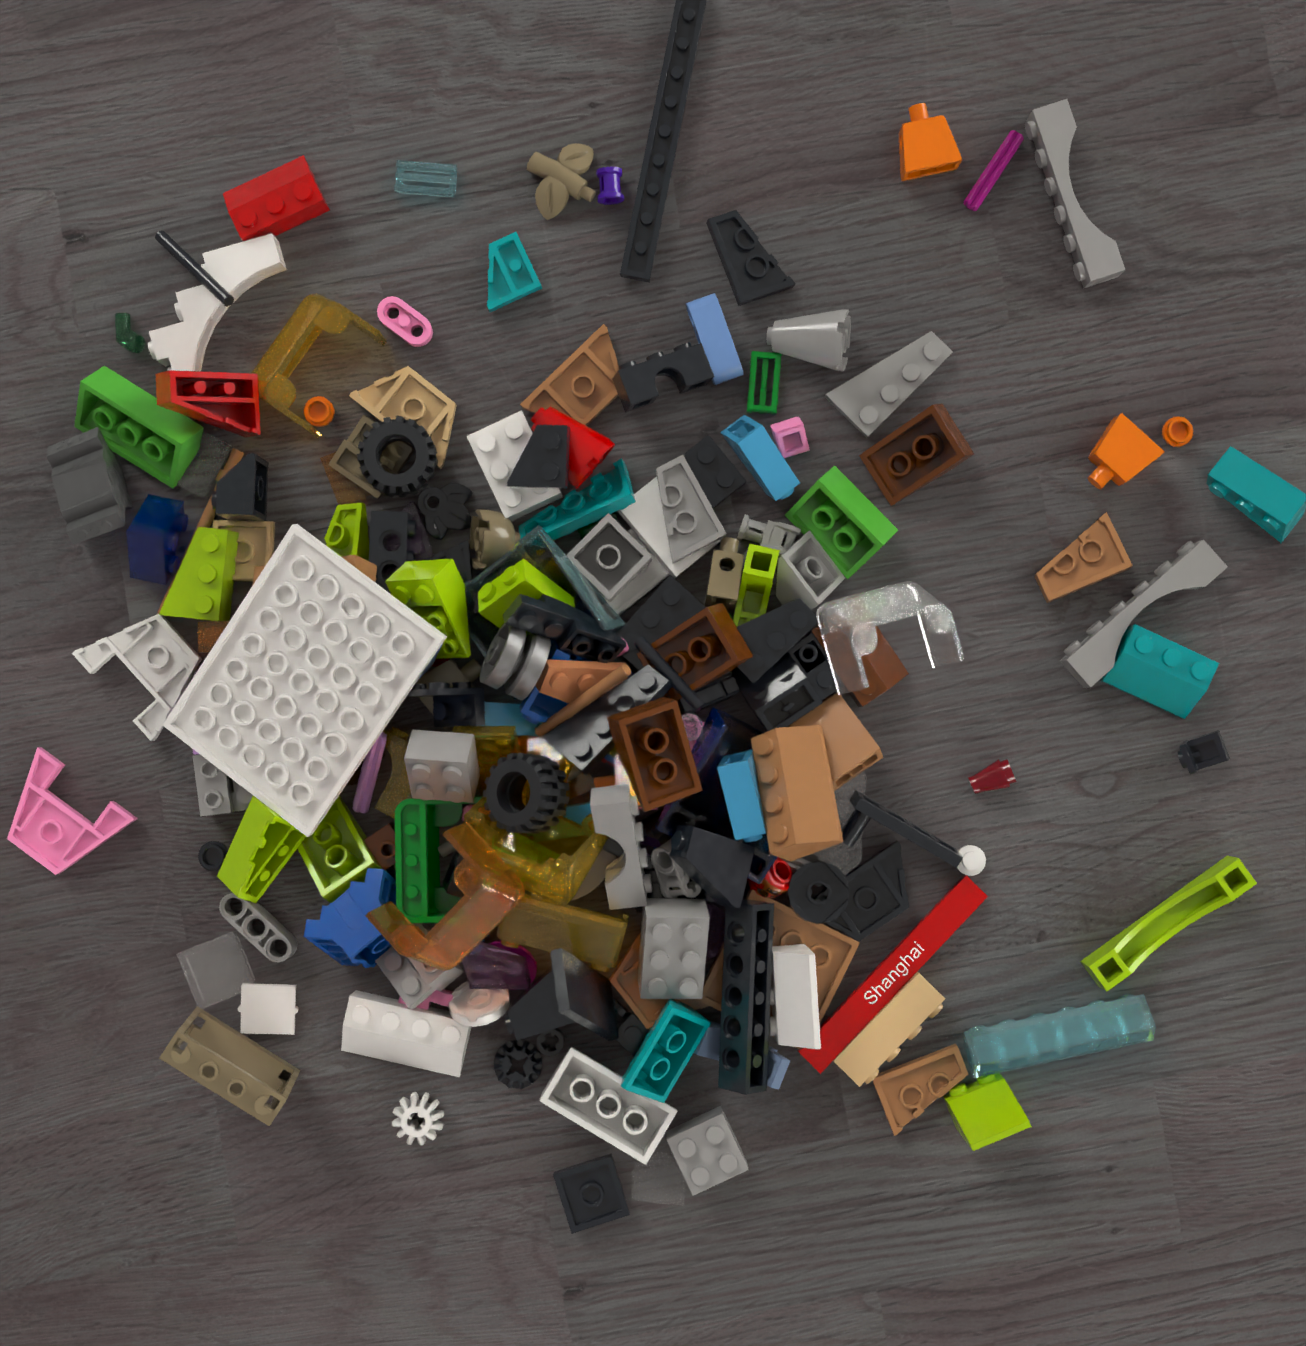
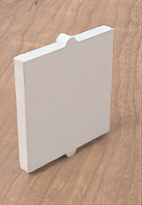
[238,983,299,1035]

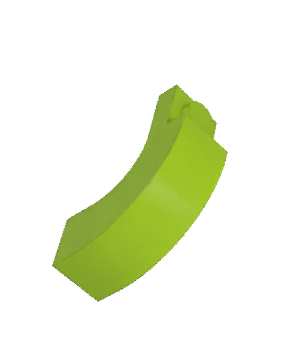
[733,544,780,627]

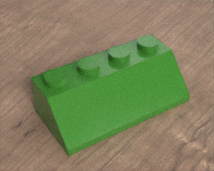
[74,366,204,489]

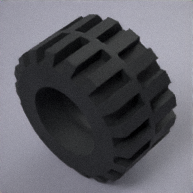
[357,416,438,498]
[483,753,570,834]

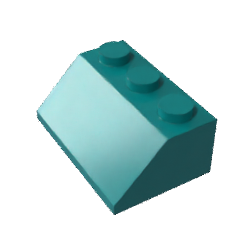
[1101,624,1219,719]
[621,999,711,1103]

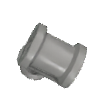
[737,514,801,557]

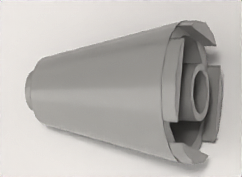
[767,309,851,371]

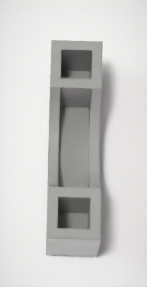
[590,784,652,910]

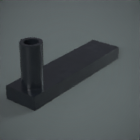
[841,790,963,868]

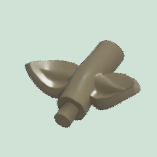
[527,144,596,220]

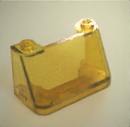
[464,781,609,906]

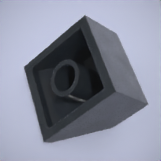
[211,453,269,521]

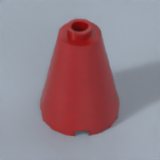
[530,406,615,489]

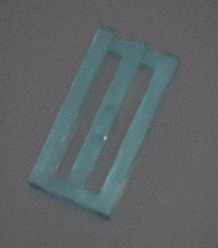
[394,160,458,197]

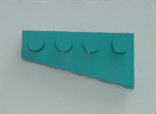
[518,458,636,552]

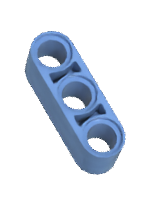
[686,293,743,385]

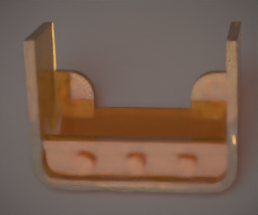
[365,822,525,971]

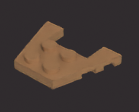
[609,931,709,1029]

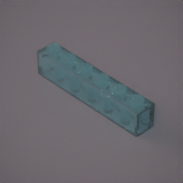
[963,994,1156,1078]

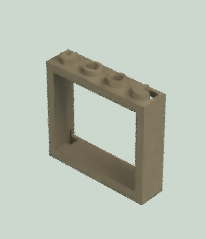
[159,1006,301,1126]

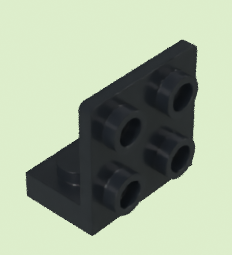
[406,682,485,727]

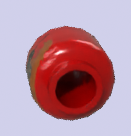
[747,855,792,899]

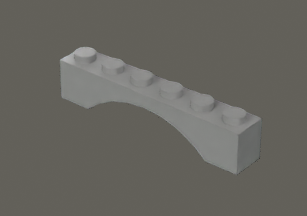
[1025,99,1125,288]
[1060,539,1228,688]

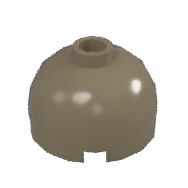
[469,509,520,570]

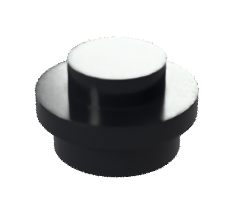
[198,841,228,871]

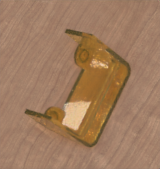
[251,294,387,439]
[496,887,629,972]

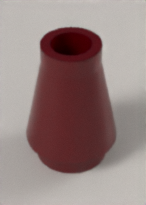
[968,759,1016,794]

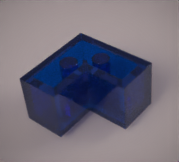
[127,494,188,585]

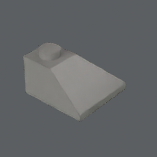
[776,530,845,610]

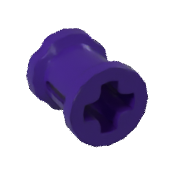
[596,167,624,205]

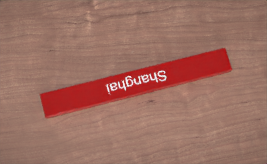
[797,875,988,1074]

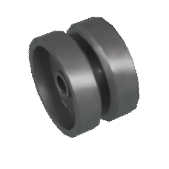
[480,623,551,700]

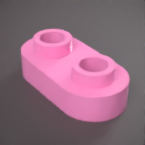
[377,296,433,347]

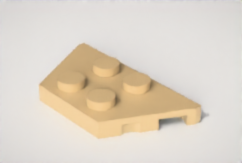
[349,366,457,469]

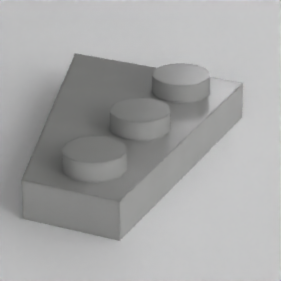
[656,455,727,564]

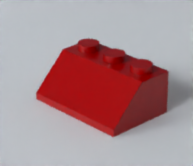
[223,155,330,241]

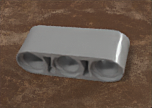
[219,892,298,963]

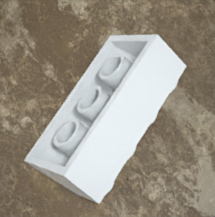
[341,990,471,1077]
[540,1046,678,1165]

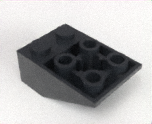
[731,652,823,732]

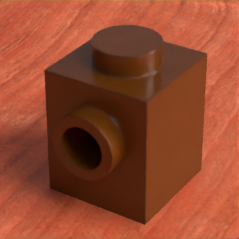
[363,822,396,871]

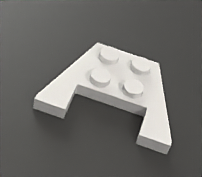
[72,614,202,741]

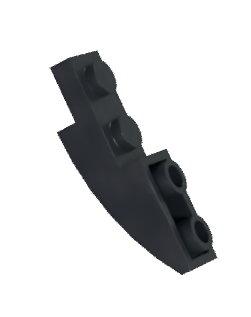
[502,594,627,663]

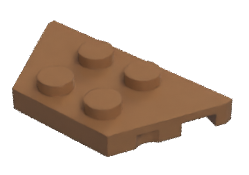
[520,324,619,426]

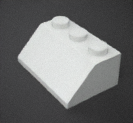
[769,944,821,1049]

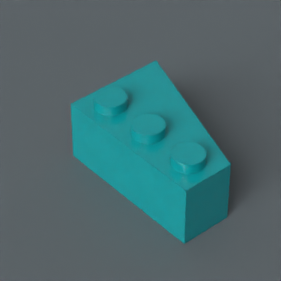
[1207,446,1306,543]

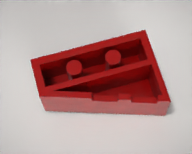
[155,370,260,438]

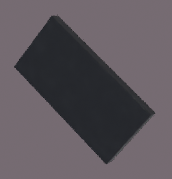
[550,948,619,1041]

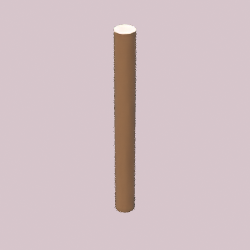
[535,664,631,738]

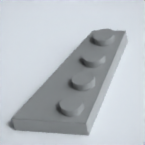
[824,331,953,438]

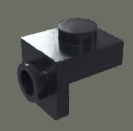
[1177,730,1230,774]

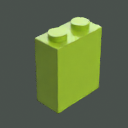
[478,558,575,636]

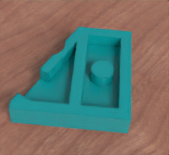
[487,232,542,312]

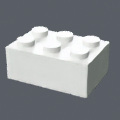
[467,410,563,522]

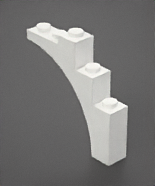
[148,233,287,420]

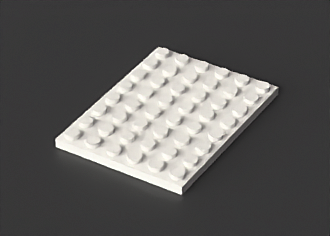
[163,524,447,837]

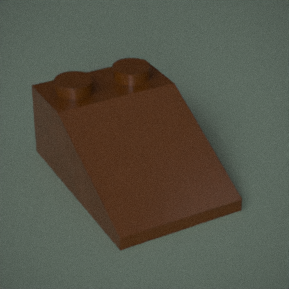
[859,403,974,506]
[637,603,753,702]
[607,697,703,812]

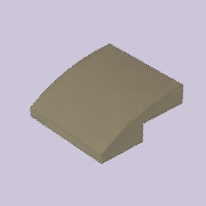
[328,415,415,499]

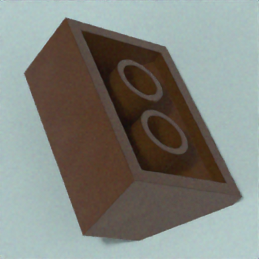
[808,599,909,707]

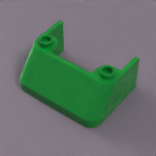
[395,795,495,923]

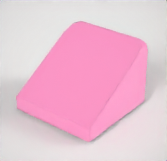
[771,417,810,459]

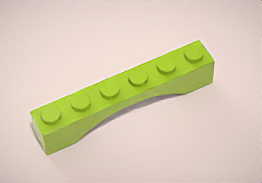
[1080,856,1257,991]

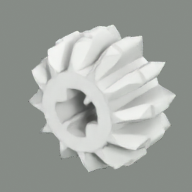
[392,1092,444,1145]

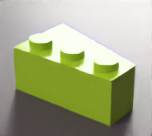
[159,527,239,622]
[217,796,306,904]

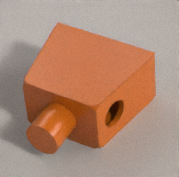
[899,103,962,181]
[1088,413,1165,490]

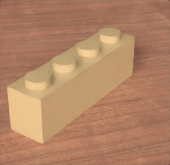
[833,971,945,1087]

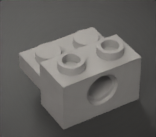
[193,755,253,817]
[375,923,464,1010]

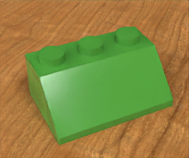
[785,465,898,579]

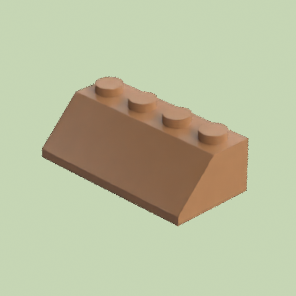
[751,725,843,861]

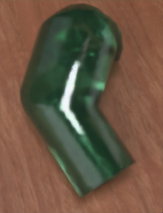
[115,313,146,353]

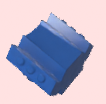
[304,868,410,968]

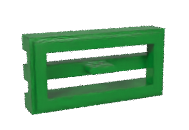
[746,351,782,415]

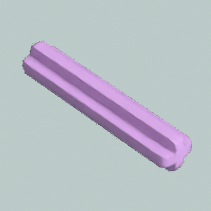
[352,732,387,813]

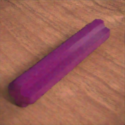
[963,130,1024,211]

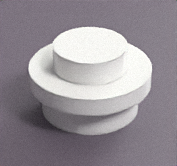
[957,845,986,876]

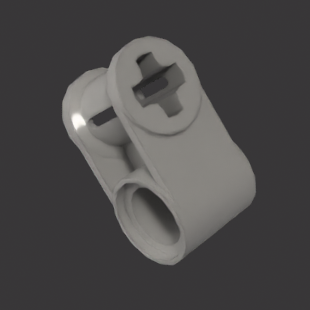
[651,838,701,899]

